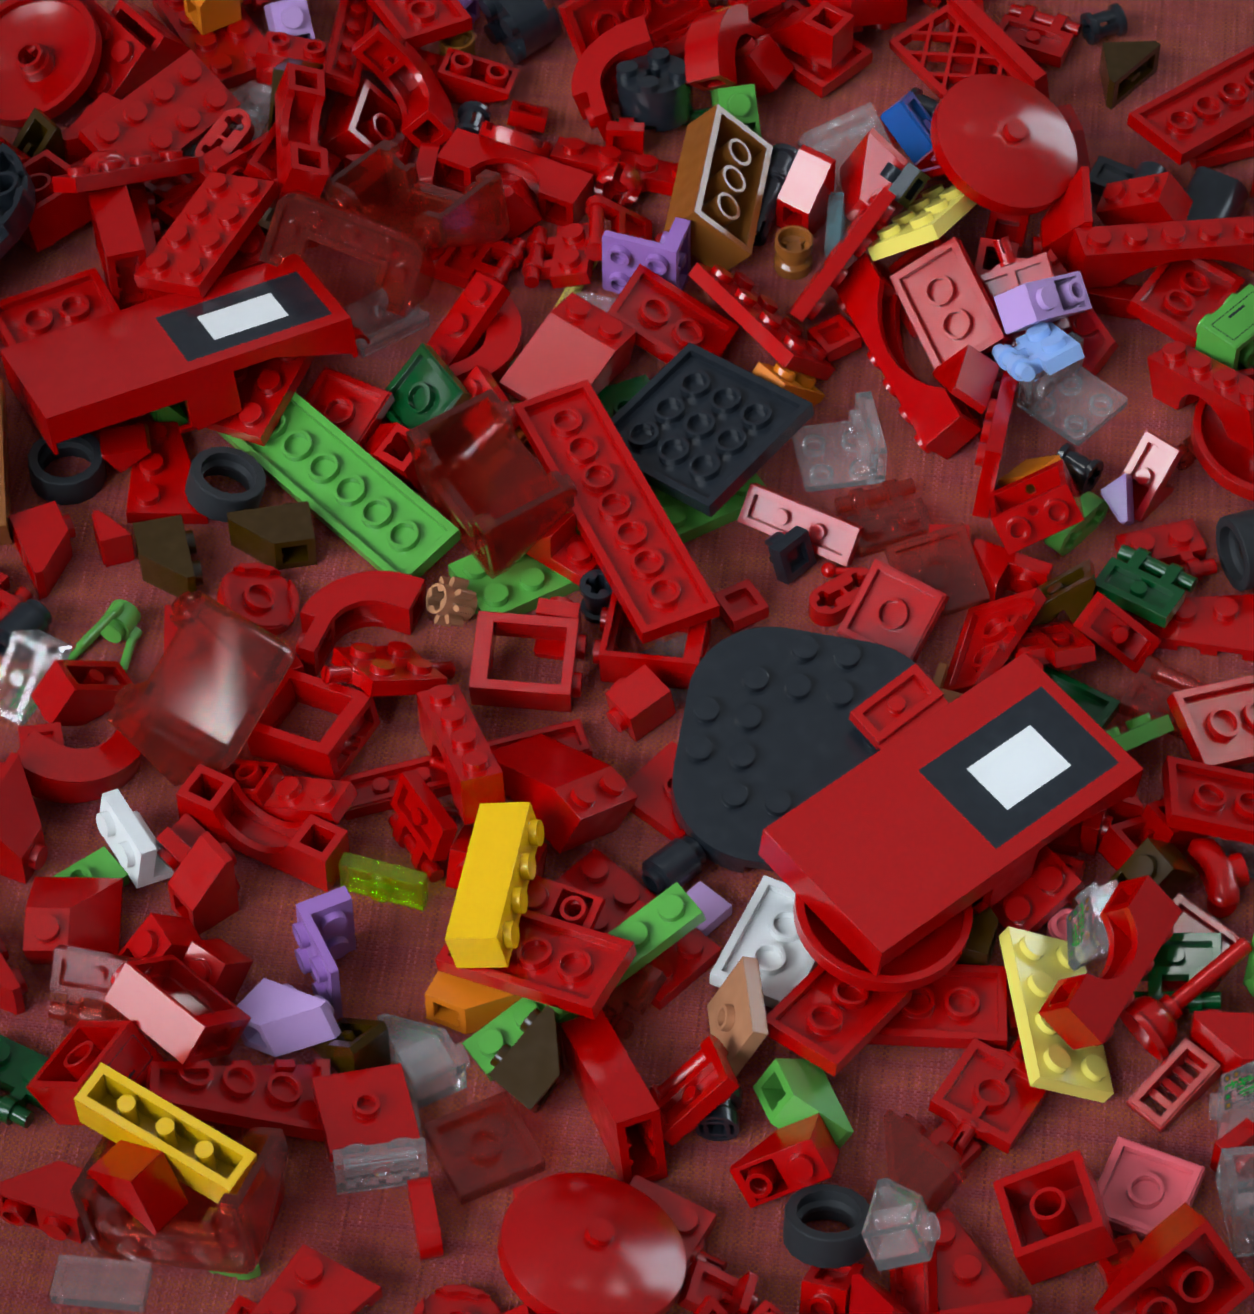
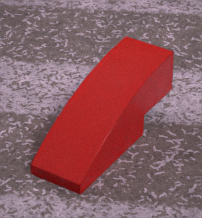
[1098,798,1209,871]

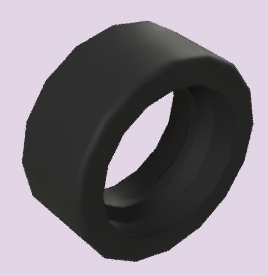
[28,433,107,505]
[185,446,266,523]
[1216,509,1254,591]
[783,1184,873,1268]

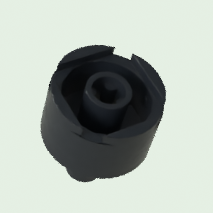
[478,0,562,64]
[616,47,694,132]

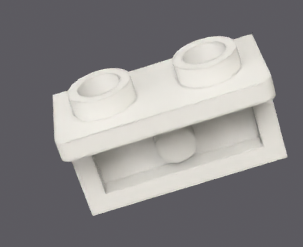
[96,788,175,889]

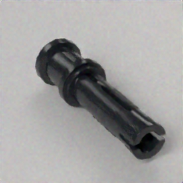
[753,143,798,246]

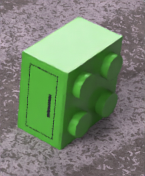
[1195,284,1254,371]

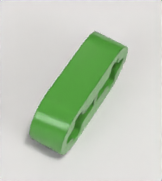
[1044,491,1109,556]

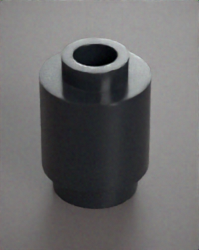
[0,599,52,660]
[642,836,707,895]

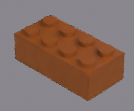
[664,104,773,271]

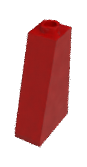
[560,1010,668,1184]

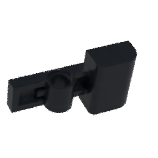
[1090,155,1248,220]

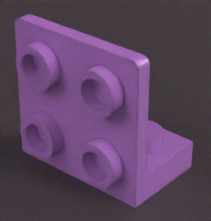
[602,217,691,294]
[292,886,356,1020]

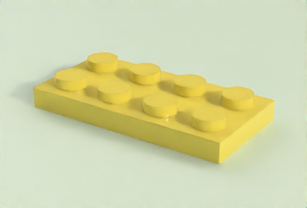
[867,184,977,262]
[999,926,1114,1103]

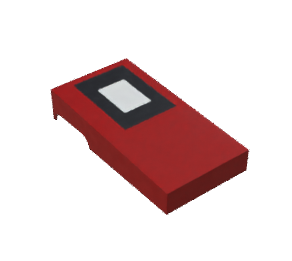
[0,253,370,455]
[758,652,1144,977]

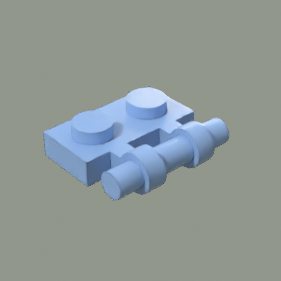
[992,321,1085,382]

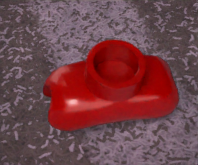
[1187,837,1250,919]

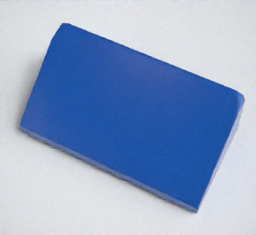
[880,91,933,164]

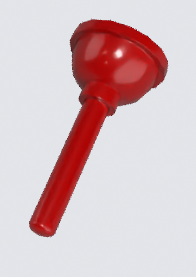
[1119,937,1253,1061]

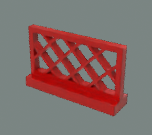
[889,0,1050,99]

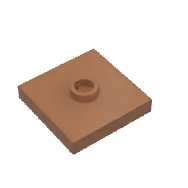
[707,956,769,1077]

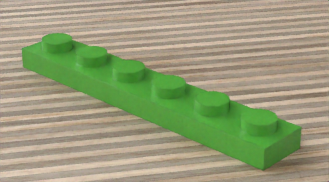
[462,882,706,1081]

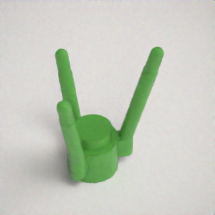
[65,599,143,673]

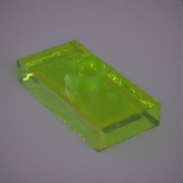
[339,852,428,911]

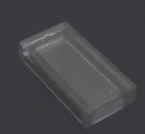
[50,1254,153,1312]

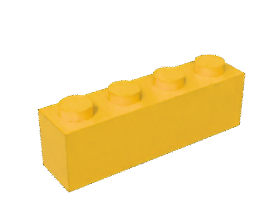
[445,802,544,968]
[74,1062,260,1213]

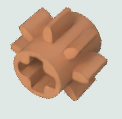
[426,576,477,627]

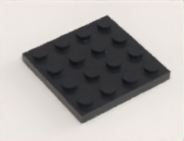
[611,342,814,517]

